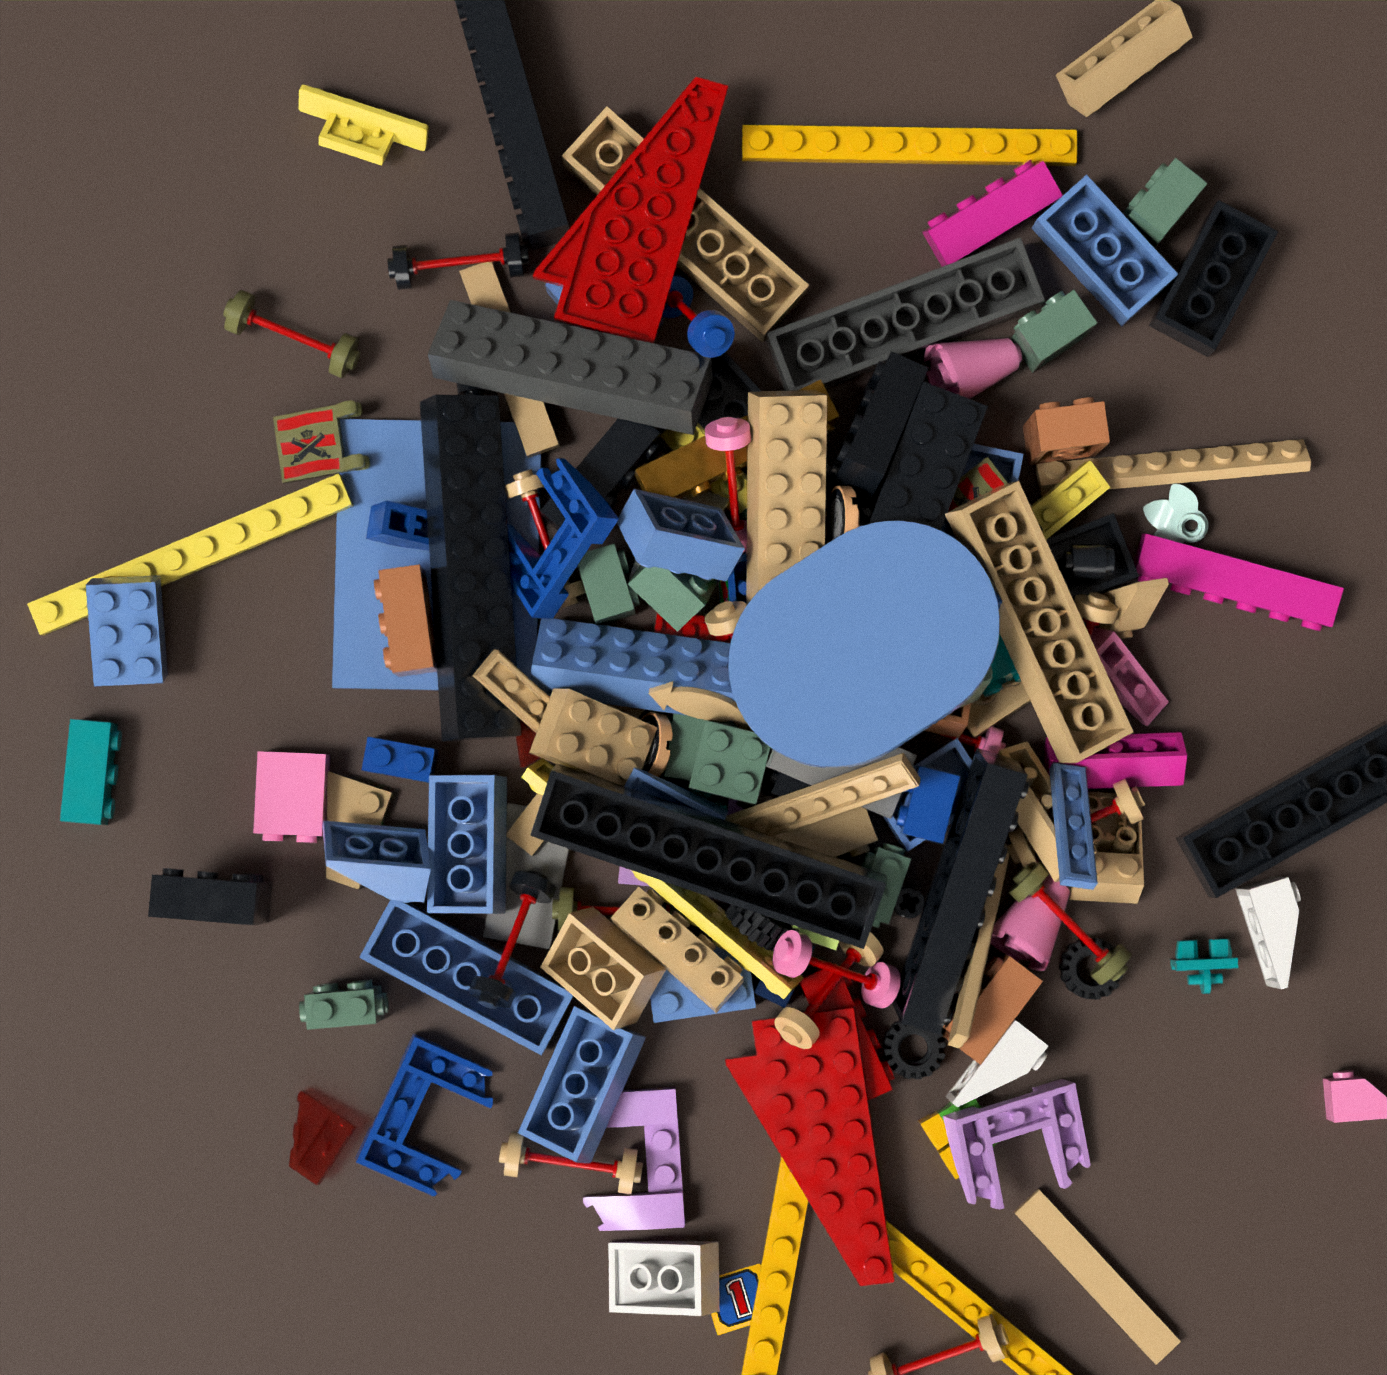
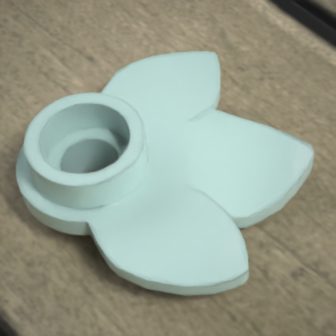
[1143,483,1208,543]

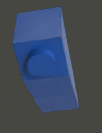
[366,500,429,551]

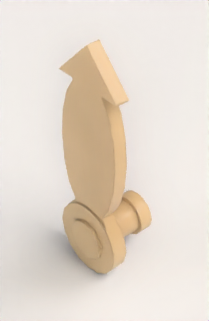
[648,681,753,732]

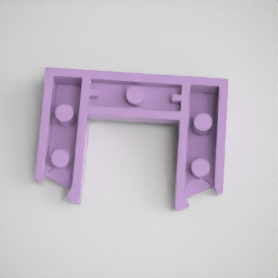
[943,1079,1091,1210]
[583,1087,685,1231]

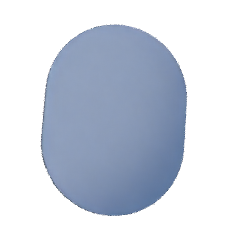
[728,521,1000,768]

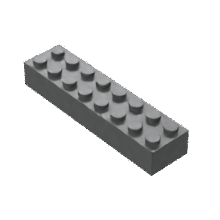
[766,237,1045,391]
[428,300,713,435]

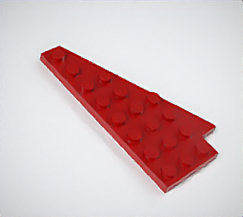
[533,77,728,344]
[725,1006,895,1286]

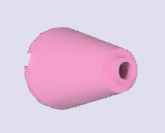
[924,338,1022,399]
[990,874,1070,971]

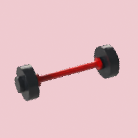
[387,232,529,290]
[468,870,556,1009]

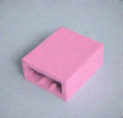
[253,751,330,843]

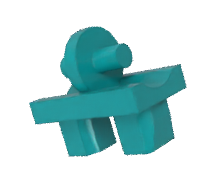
[1170,938,1238,994]

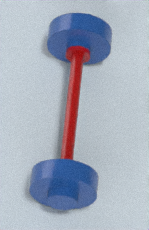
[663,273,735,358]

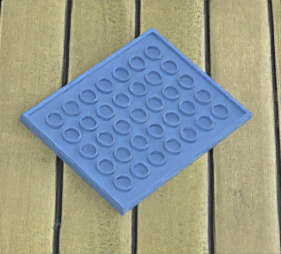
[332,419,541,691]

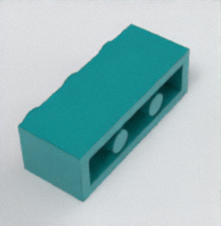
[60,719,122,825]

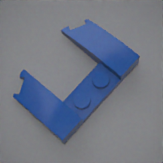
[507,458,619,619]
[355,1033,493,1196]

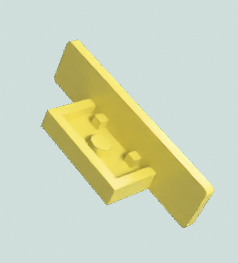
[298,84,429,166]

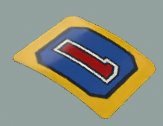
[711,1263,761,1335]

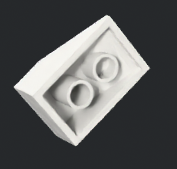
[1235,877,1301,989]
[945,1020,1048,1107]
[608,1241,720,1316]

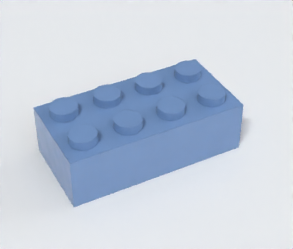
[1032,175,1178,326]
[427,775,507,914]
[518,1006,646,1163]

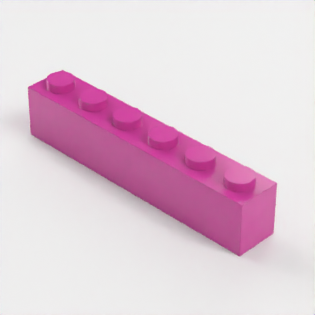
[1134,534,1344,632]

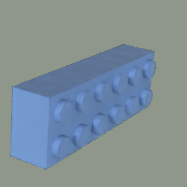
[531,618,735,722]
[359,900,573,1055]

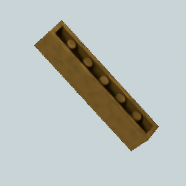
[635,379,839,499]

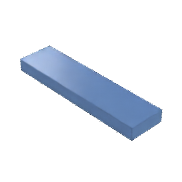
[1049,762,1098,890]

